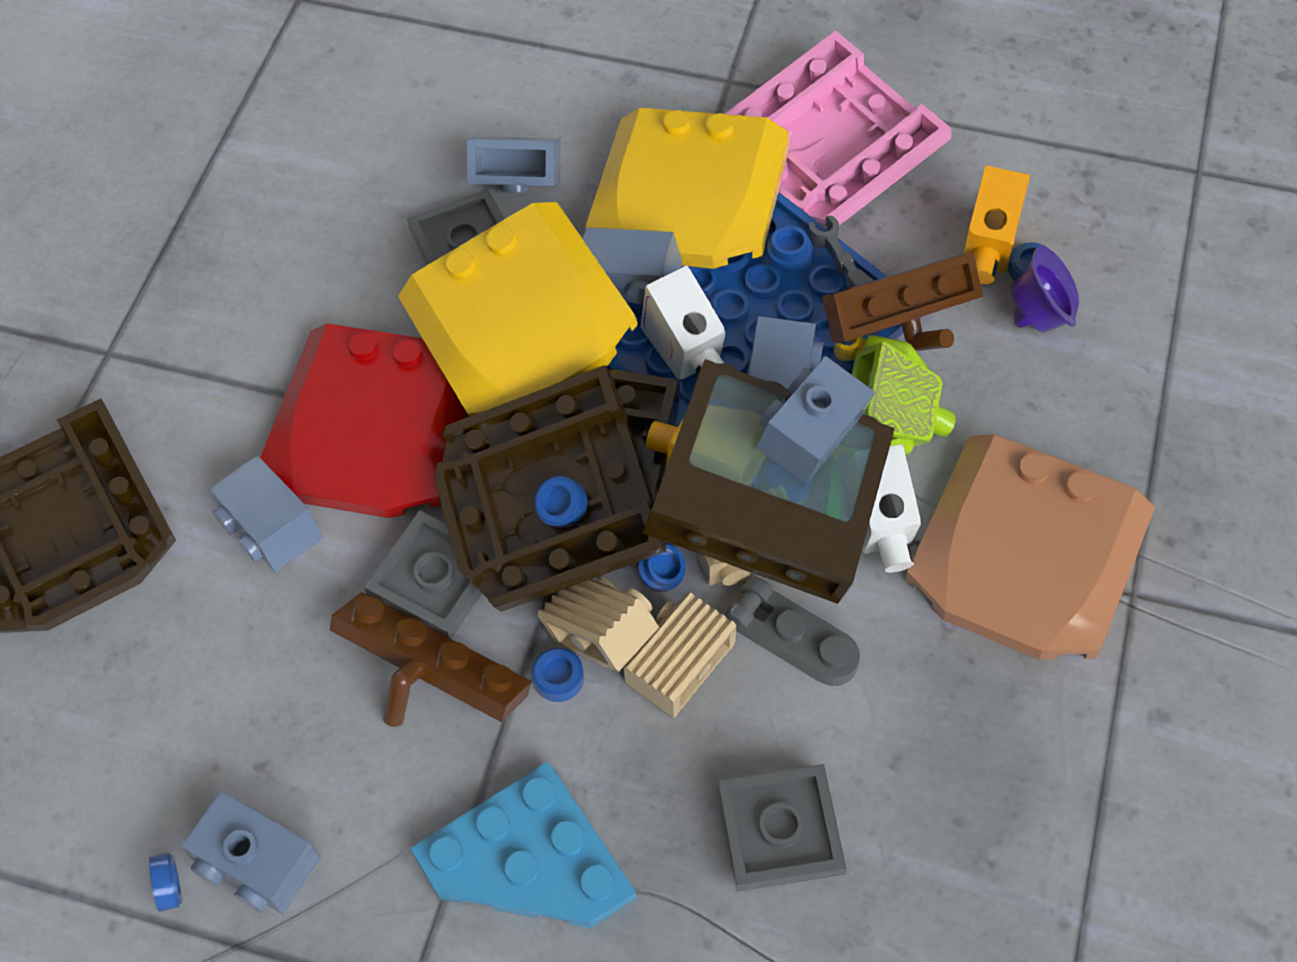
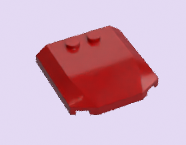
[260,323,469,518]

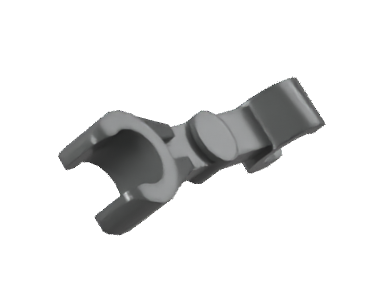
[808,216,873,288]

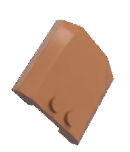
[905,434,1155,660]

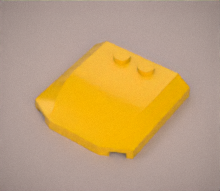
[585,108,790,269]
[398,202,638,417]

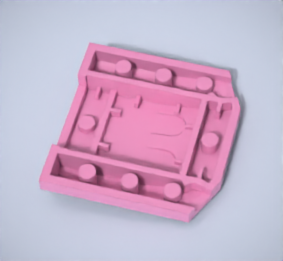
[725,30,952,226]

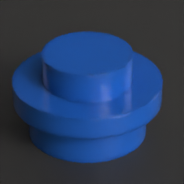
[767,226,812,269]
[637,542,686,592]

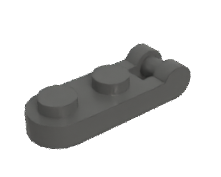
[723,576,860,686]

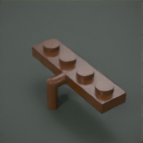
[822,252,983,351]
[330,592,531,727]

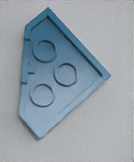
[410,761,637,929]

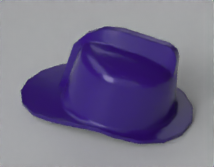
[1010,246,1079,333]

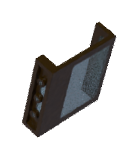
[643,359,895,604]

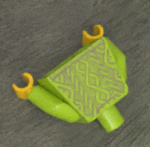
[820,335,956,468]

